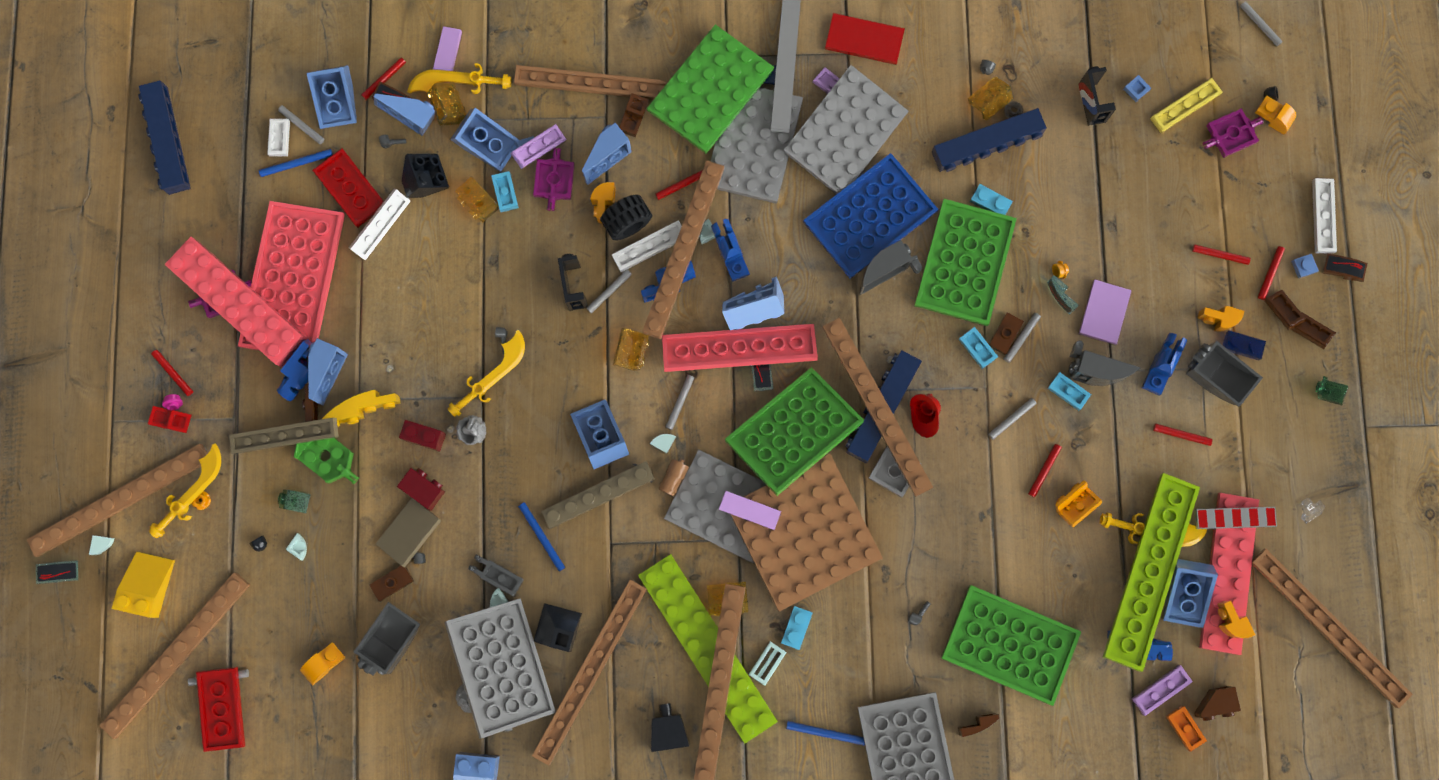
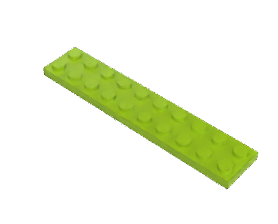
[1103,473,1200,672]
[638,554,778,744]

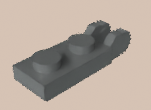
[468,554,524,597]

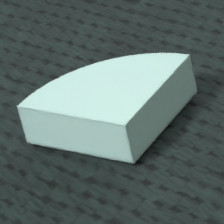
[699,219,715,245]
[650,434,676,454]
[286,533,307,561]
[89,535,115,555]
[490,588,509,608]

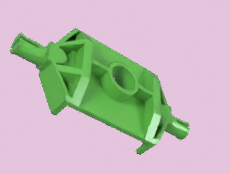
[294,438,359,484]

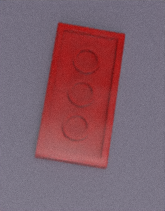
[825,13,905,65]
[312,148,384,228]
[196,667,245,752]

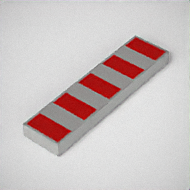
[1195,507,1277,529]

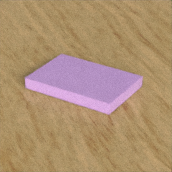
[1079,280,1131,345]

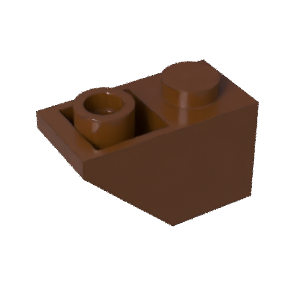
[1194,686,1241,721]

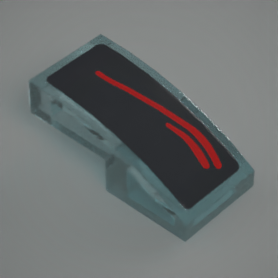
[1047,275,1079,315]
[751,364,773,391]
[36,561,79,584]

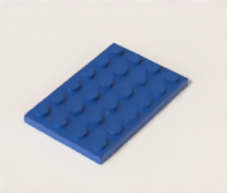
[803,153,939,279]

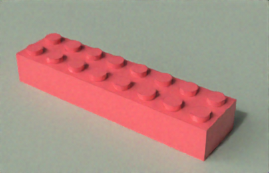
[164,237,307,367]

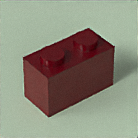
[399,420,446,452]
[397,468,445,511]

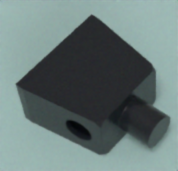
[651,703,690,752]

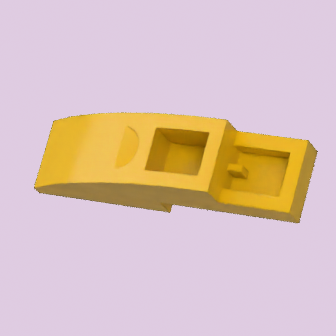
[322,390,401,427]

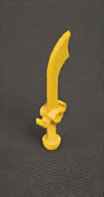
[407,63,512,95]
[447,330,525,417]
[149,443,221,538]
[1099,512,1207,547]

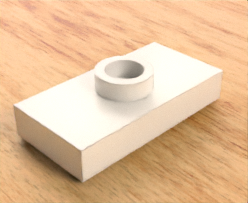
[268,119,290,156]

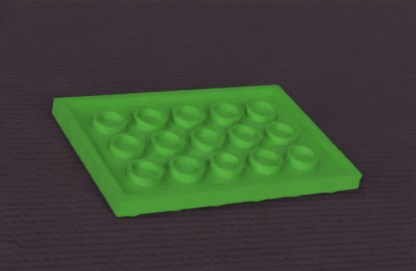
[647,24,774,154]
[914,199,1017,326]
[725,367,864,496]
[941,585,1081,706]

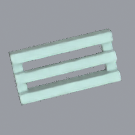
[748,641,787,686]

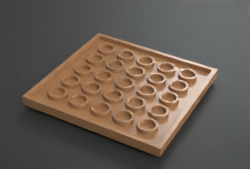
[730,454,883,612]

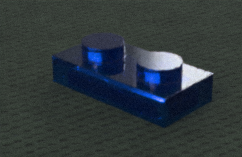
[1223,330,1266,360]

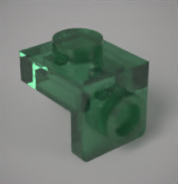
[1315,376,1349,406]
[278,489,311,513]

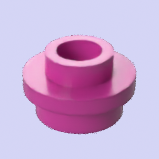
[162,394,183,410]

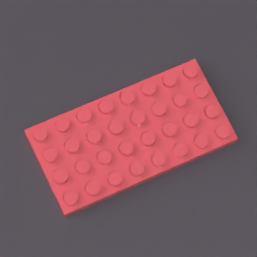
[238,201,345,358]

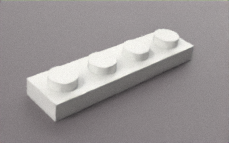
[1312,178,1337,254]
[349,189,410,260]
[612,220,682,272]

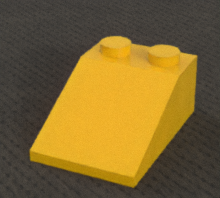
[111,552,175,618]

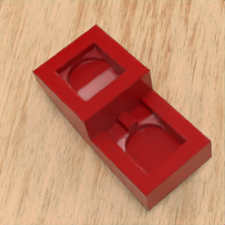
[148,406,192,433]

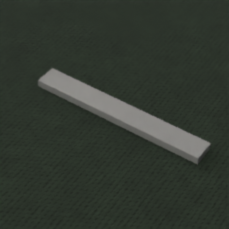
[771,0,801,133]

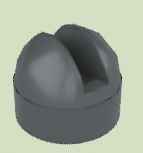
[980,60,996,75]

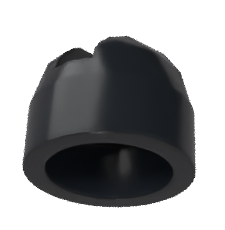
[1263,86,1279,101]
[249,535,267,552]

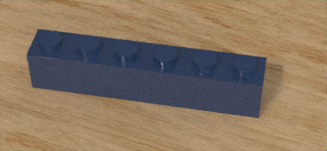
[138,80,191,195]
[932,108,1047,172]
[845,350,922,463]

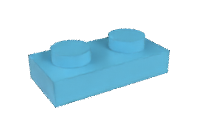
[491,171,519,212]
[970,184,1013,215]
[958,327,998,369]
[1047,372,1092,411]
[781,606,813,650]

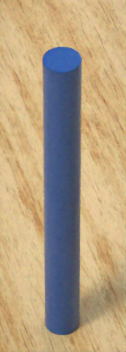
[259,149,333,177]
[518,502,565,572]
[786,721,865,746]

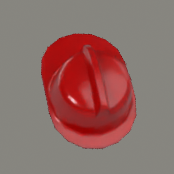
[910,394,941,438]

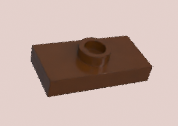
[1265,290,1306,330]
[989,312,1024,355]
[1291,312,1336,349]
[302,384,318,422]
[370,566,414,602]

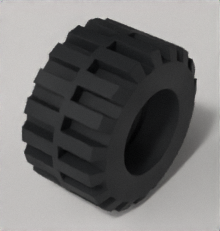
[600,194,653,241]

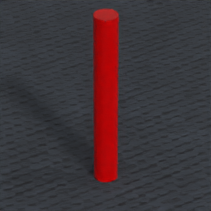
[361,58,406,100]
[655,170,703,200]
[1192,244,1251,265]
[1258,246,1285,300]
[151,350,193,396]
[1153,423,1213,446]
[1028,444,1062,498]

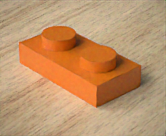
[1166,706,1207,752]

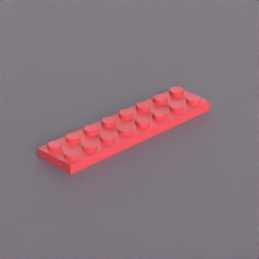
[662,324,818,372]
[1199,493,1259,655]

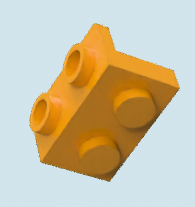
[1055,480,1102,528]

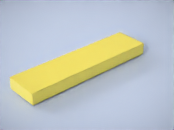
[1150,78,1223,133]

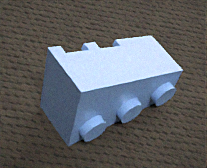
[722,276,784,330]

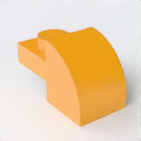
[1255,96,1296,135]
[590,182,616,223]
[1198,306,1245,332]
[1217,601,1255,638]
[300,642,345,686]

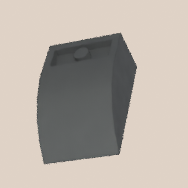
[859,240,922,296]
[1068,340,1141,386]
[1186,341,1263,407]
[354,602,420,676]

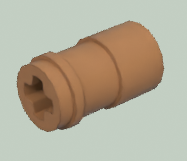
[658,459,689,497]

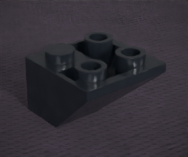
[401,154,449,198]
[534,603,582,652]

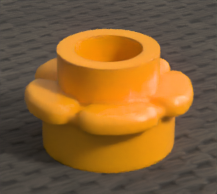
[1052,261,1069,279]
[191,491,211,510]

